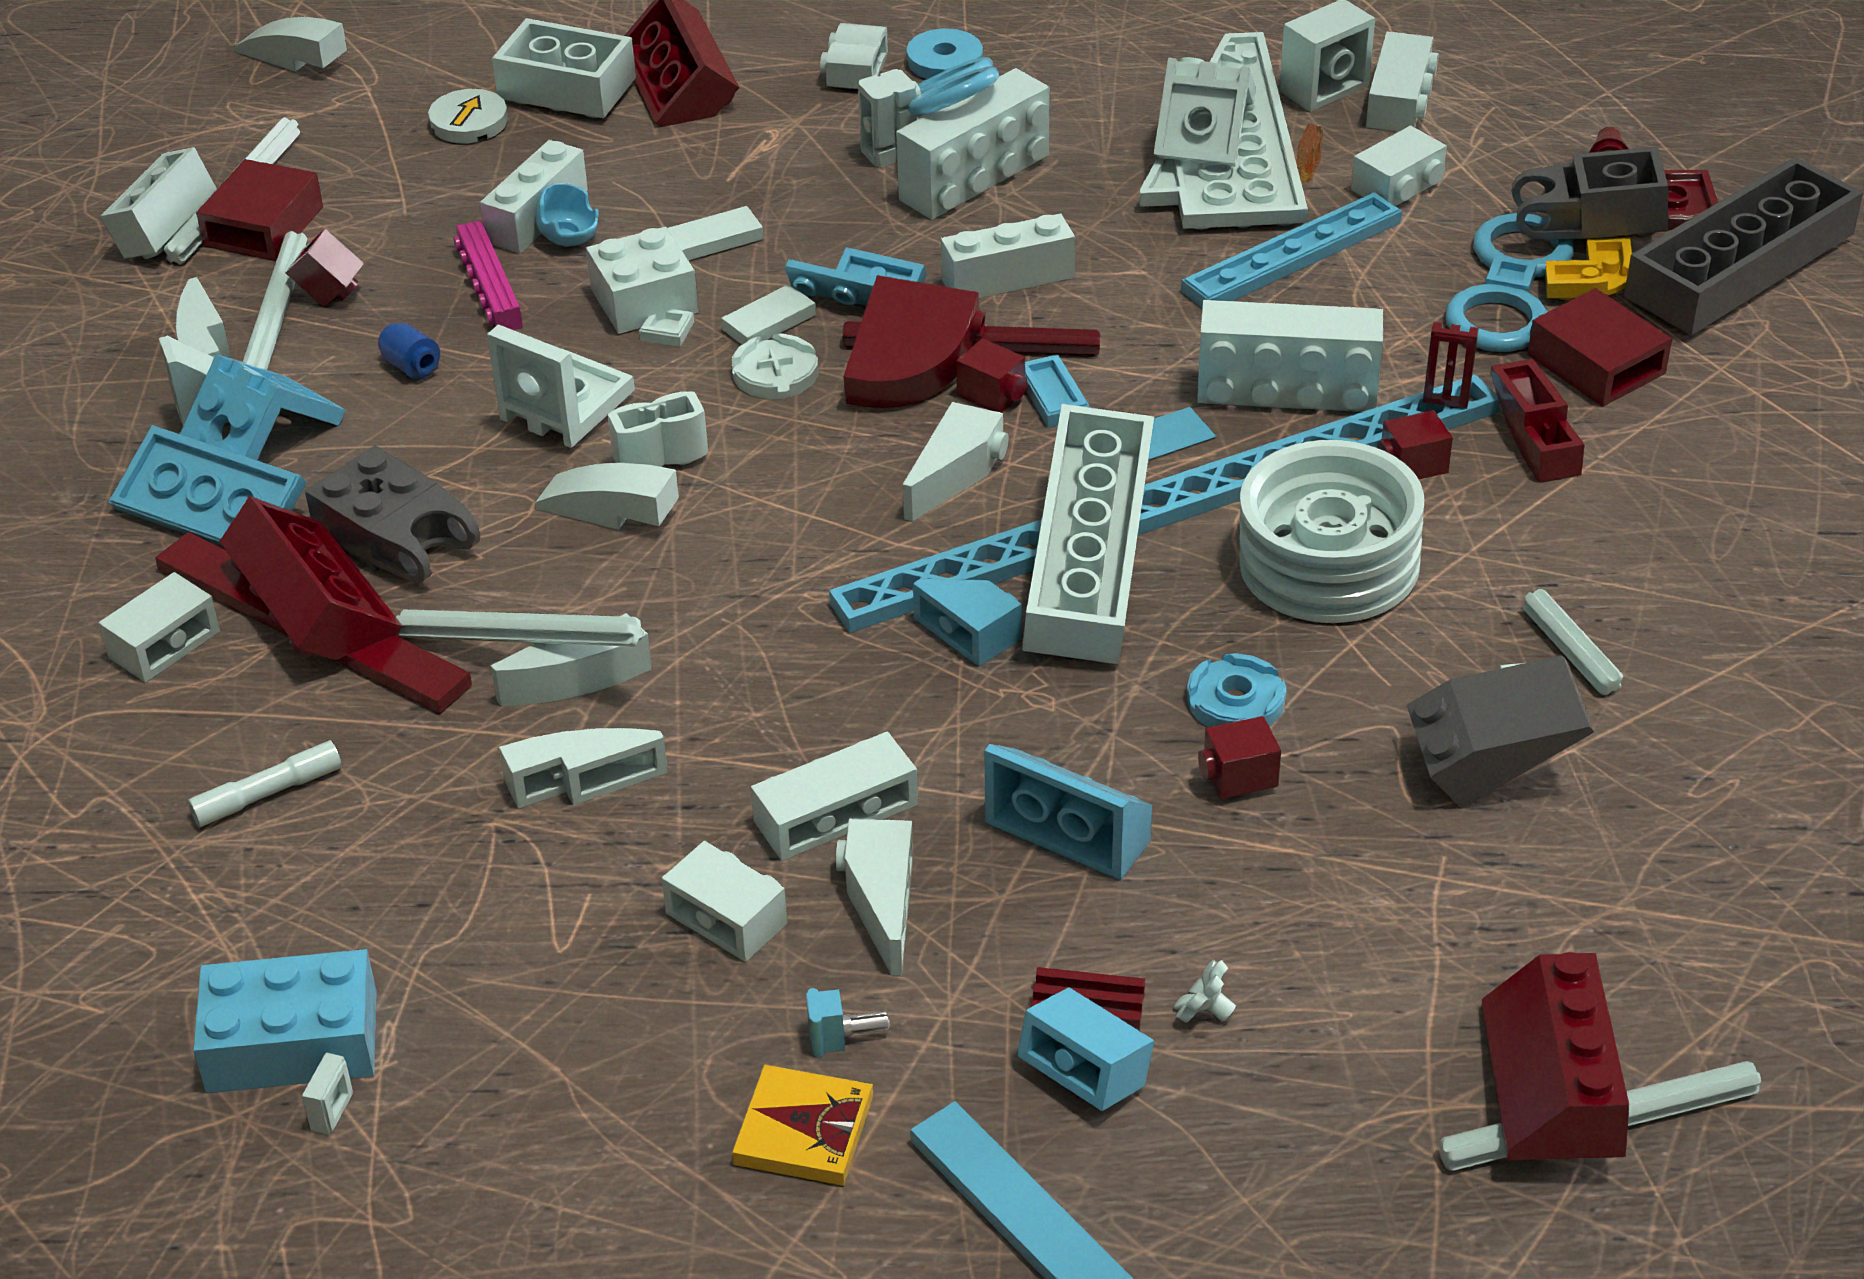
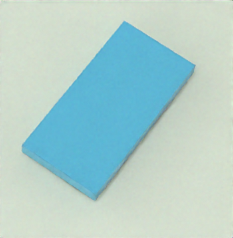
[108,425,307,548]

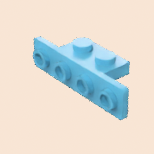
[785,247,927,306]

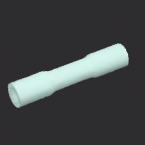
[187,740,342,828]

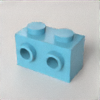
[1017,987,1154,1111]

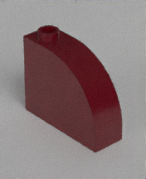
[843,275,986,408]

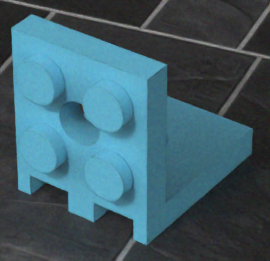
[180,354,346,460]

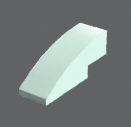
[235,17,347,72]
[176,277,231,357]
[535,463,679,530]
[491,613,652,706]
[499,728,668,809]

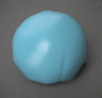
[536,183,599,247]

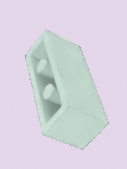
[1366,31,1439,132]
[480,140,588,254]
[100,147,217,259]
[941,213,1075,298]
[751,731,918,861]

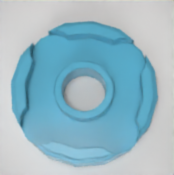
[906,28,983,79]
[1186,653,1287,727]

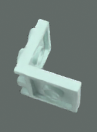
[1154,57,1256,167]
[487,325,635,448]

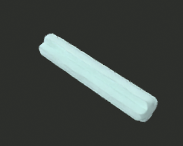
[1523,589,1623,695]

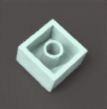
[1279,0,1375,112]
[586,227,699,334]

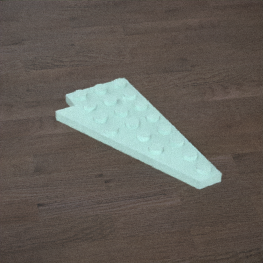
[1139,32,1308,230]

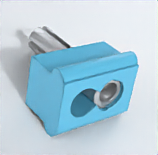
[806,988,890,1058]

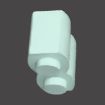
[820,23,888,89]
[608,392,708,467]

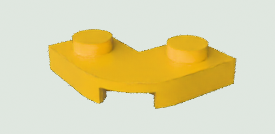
[1545,237,1632,301]

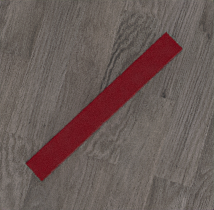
[155,532,472,714]

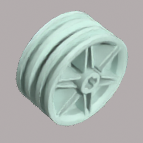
[1239,440,1424,623]

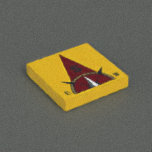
[732,1064,873,1186]

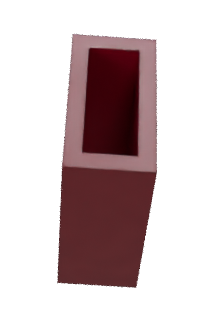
[196,159,323,261]
[1528,288,1672,407]

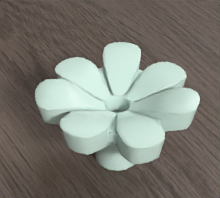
[1173,960,1236,1023]

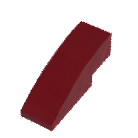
[1490,359,1585,482]

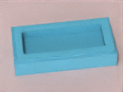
[1025,355,1090,428]

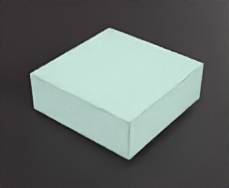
[639,309,695,347]
[302,1053,353,1135]

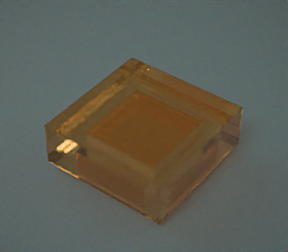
[1296,124,1323,182]

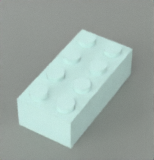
[896,68,1050,220]
[1197,300,1383,412]

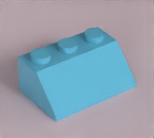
[984,744,1152,881]

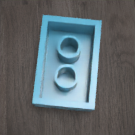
[193,949,377,1093]

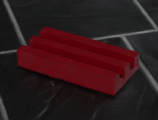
[1422,322,1479,409]
[1030,967,1146,1031]

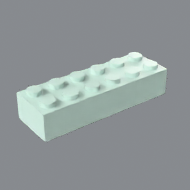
[1022,404,1154,664]

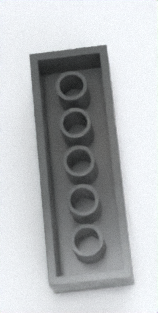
[1624,157,1864,336]

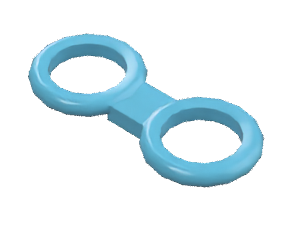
[908,57,999,116]
[1446,213,1573,353]

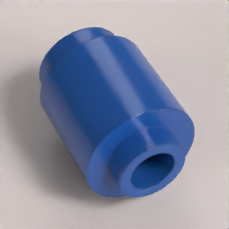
[378,323,440,379]

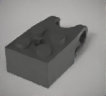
[1511,147,1668,239]
[305,445,480,583]

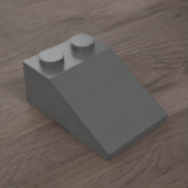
[1407,655,1595,808]

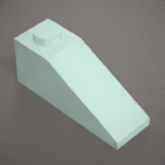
[903,402,1009,522]
[836,819,913,976]

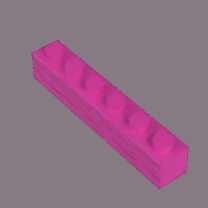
[453,220,523,330]

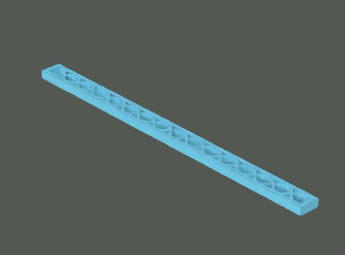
[829,374,1500,633]

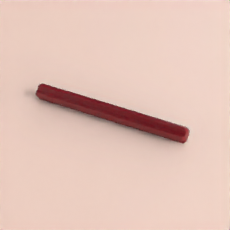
[842,321,1101,355]

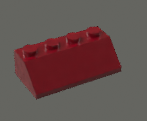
[624,0,740,127]
[219,496,403,660]
[1481,952,1629,1160]

